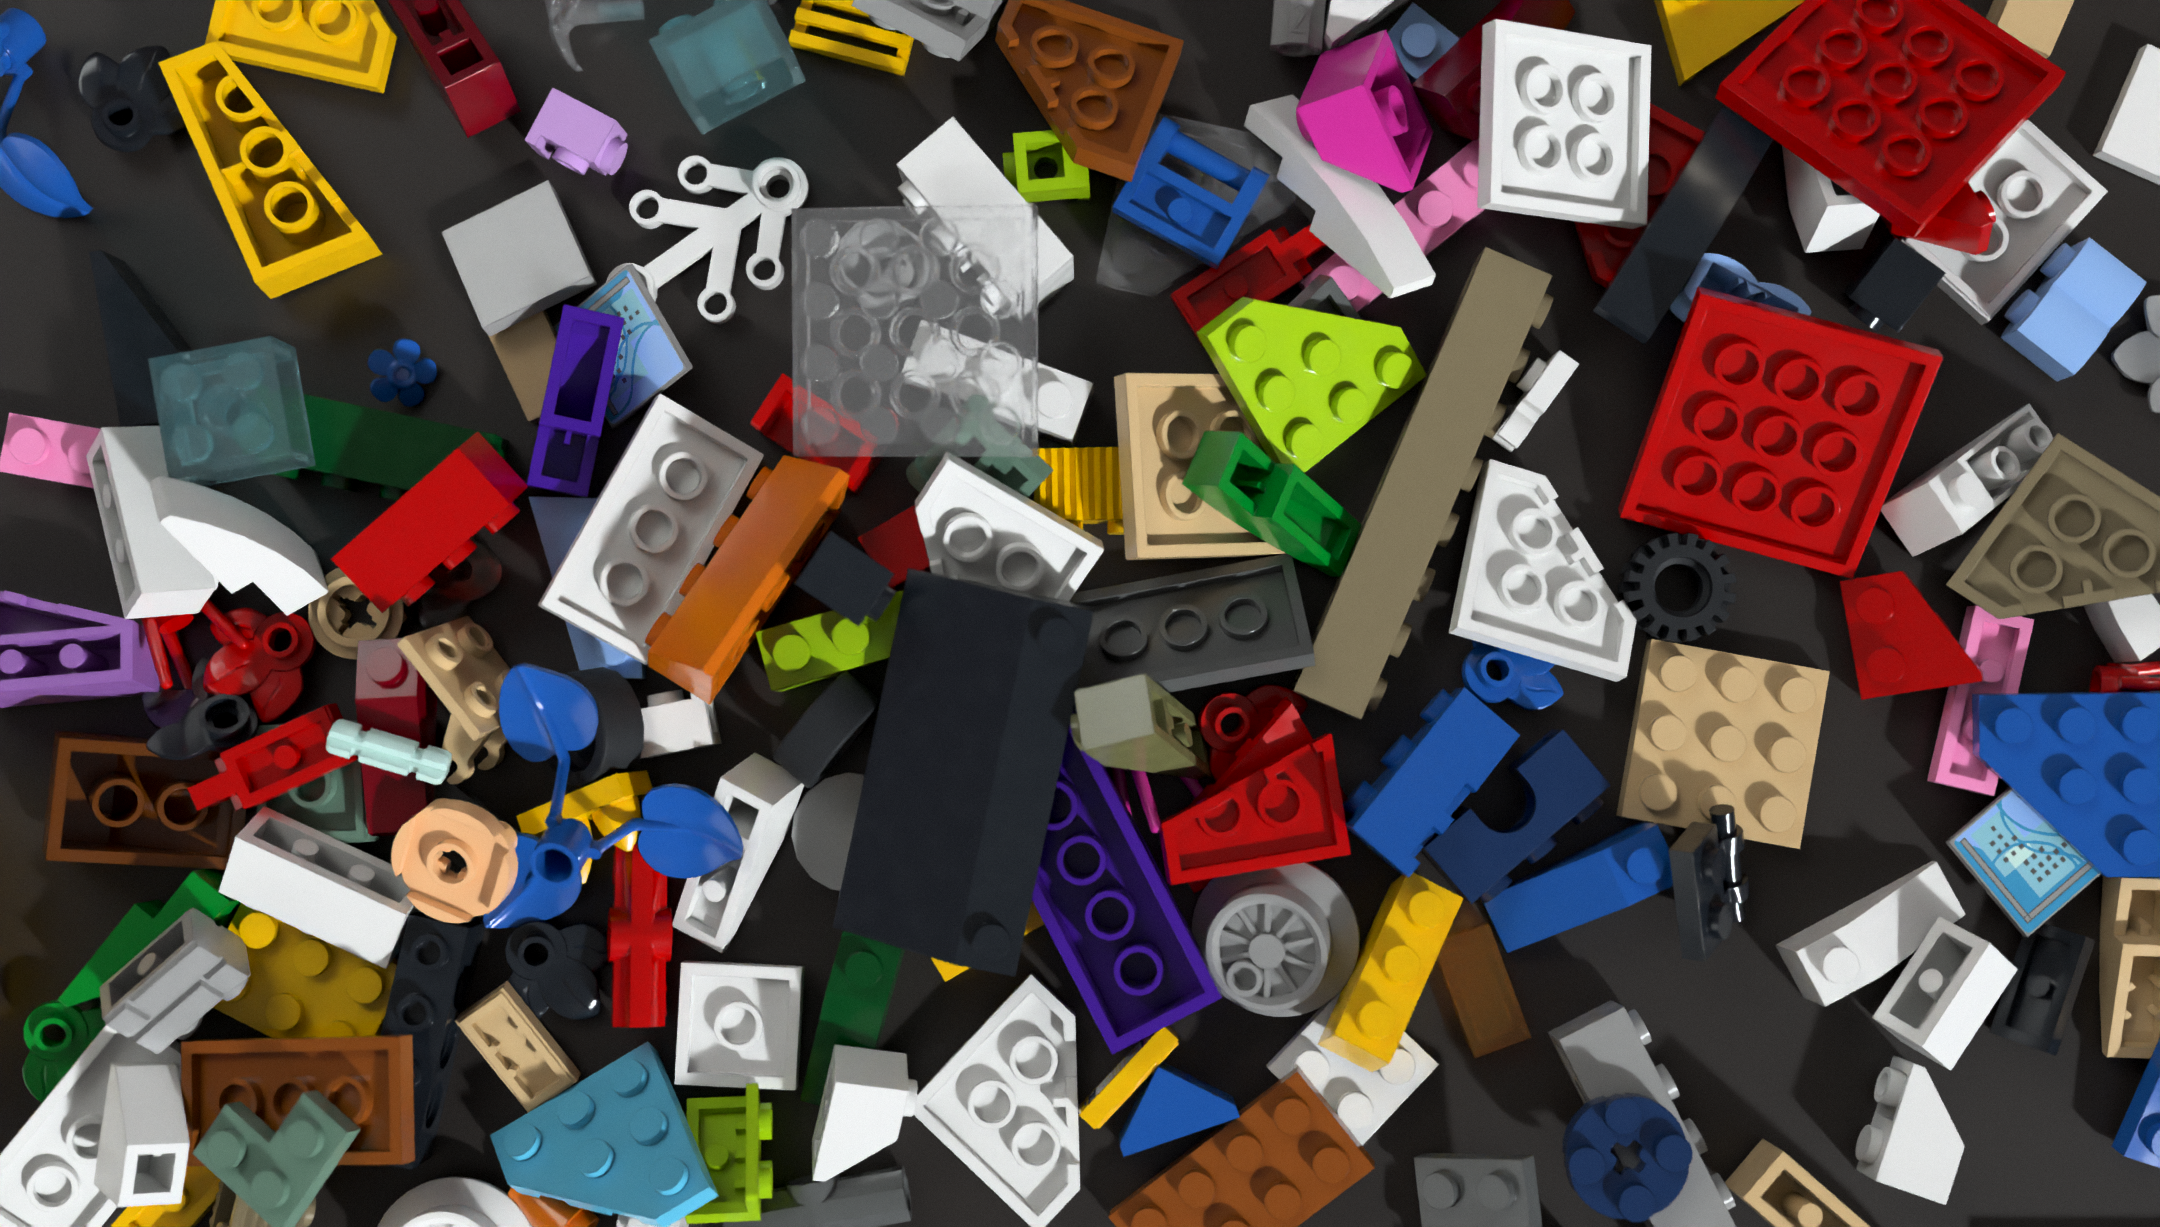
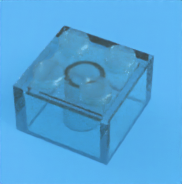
[648,0,806,135]
[148,336,316,487]

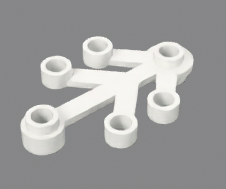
[606,155,809,324]

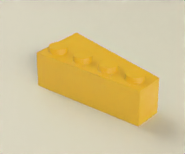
[159,40,382,299]

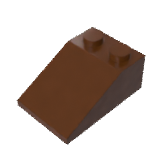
[42,730,246,869]

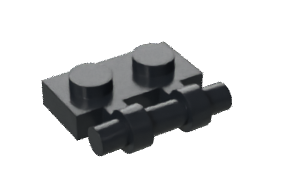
[1669,804,1750,962]

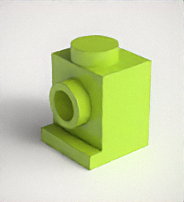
[1003,130,1090,202]

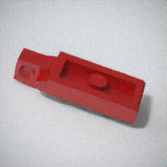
[1170,224,1327,347]
[187,703,359,811]

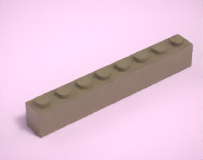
[1290,247,1554,720]

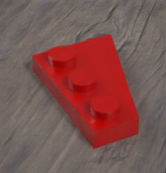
[1159,733,1351,885]

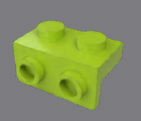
[685,1083,773,1224]

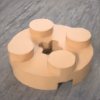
[391,798,518,924]

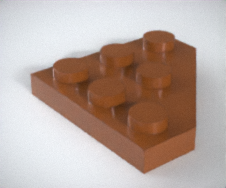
[995,0,1184,182]

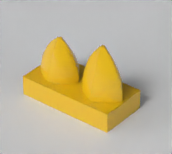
[516,770,653,884]

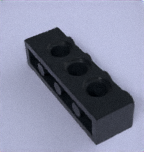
[381,912,485,1170]

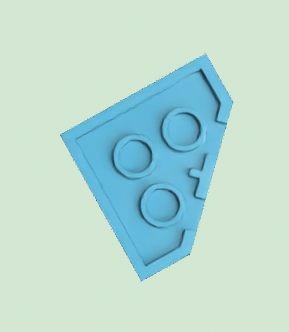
[490,1041,719,1227]

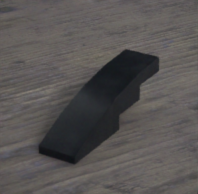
[1593,107,1773,344]

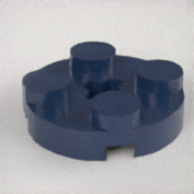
[1562,1093,1693,1222]

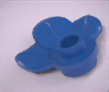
[1462,640,1564,711]

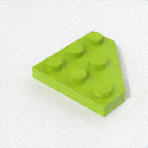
[1196,297,1427,473]

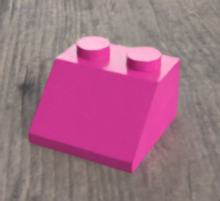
[1296,29,1433,193]

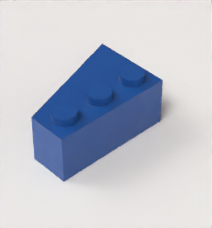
[1343,687,1520,877]

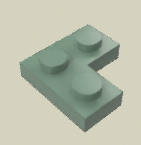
[192,1090,361,1227]

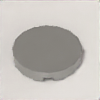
[791,772,865,891]

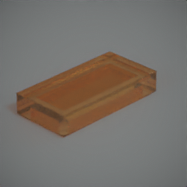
[1436,922,1531,1058]

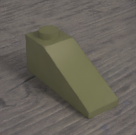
[1070,673,1211,780]

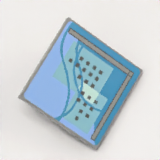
[553,264,693,429]
[1946,787,2100,937]

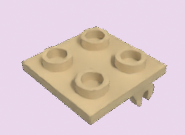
[397,616,511,784]

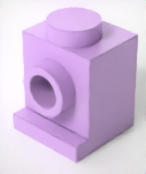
[525,87,628,176]

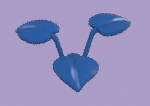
[0,8,93,218]
[483,663,744,928]

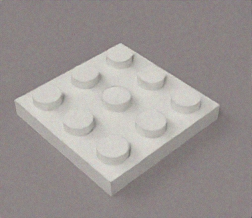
[1477,19,1651,229]

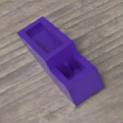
[527,304,624,498]

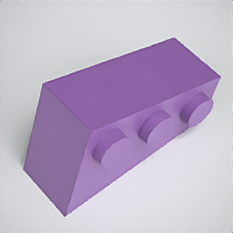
[0,590,161,708]

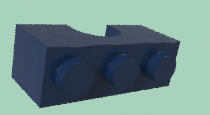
[1421,729,1611,904]

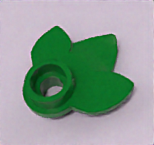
[22,1000,106,1103]

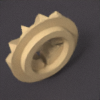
[308,567,407,660]

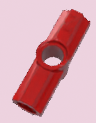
[607,843,673,1028]

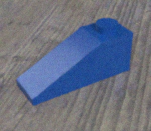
[1480,822,1673,953]

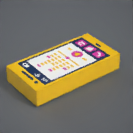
[1079,1025,1179,1130]

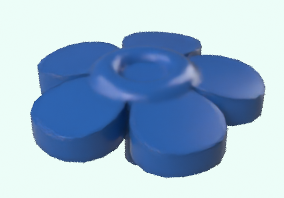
[367,338,437,407]

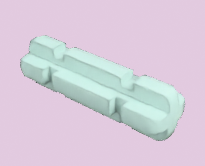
[326,719,452,785]

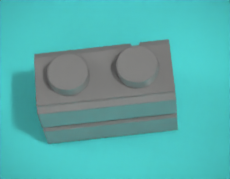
[99,907,251,1054]

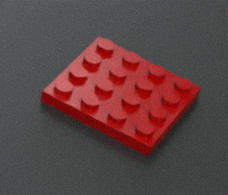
[1715,0,2067,238]
[1618,286,1943,579]

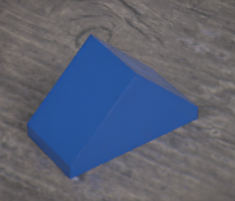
[1119,1061,1240,1157]

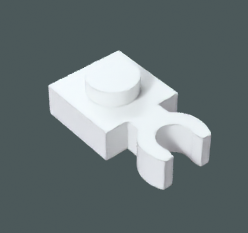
[1492,350,1579,452]

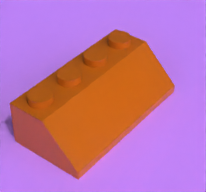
[644,455,850,705]

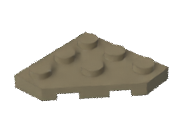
[1946,433,2160,619]

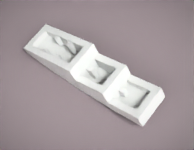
[1244,94,1436,299]

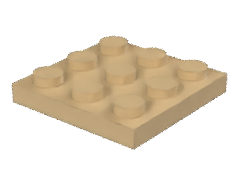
[1114,373,1287,560]
[1616,639,1830,849]

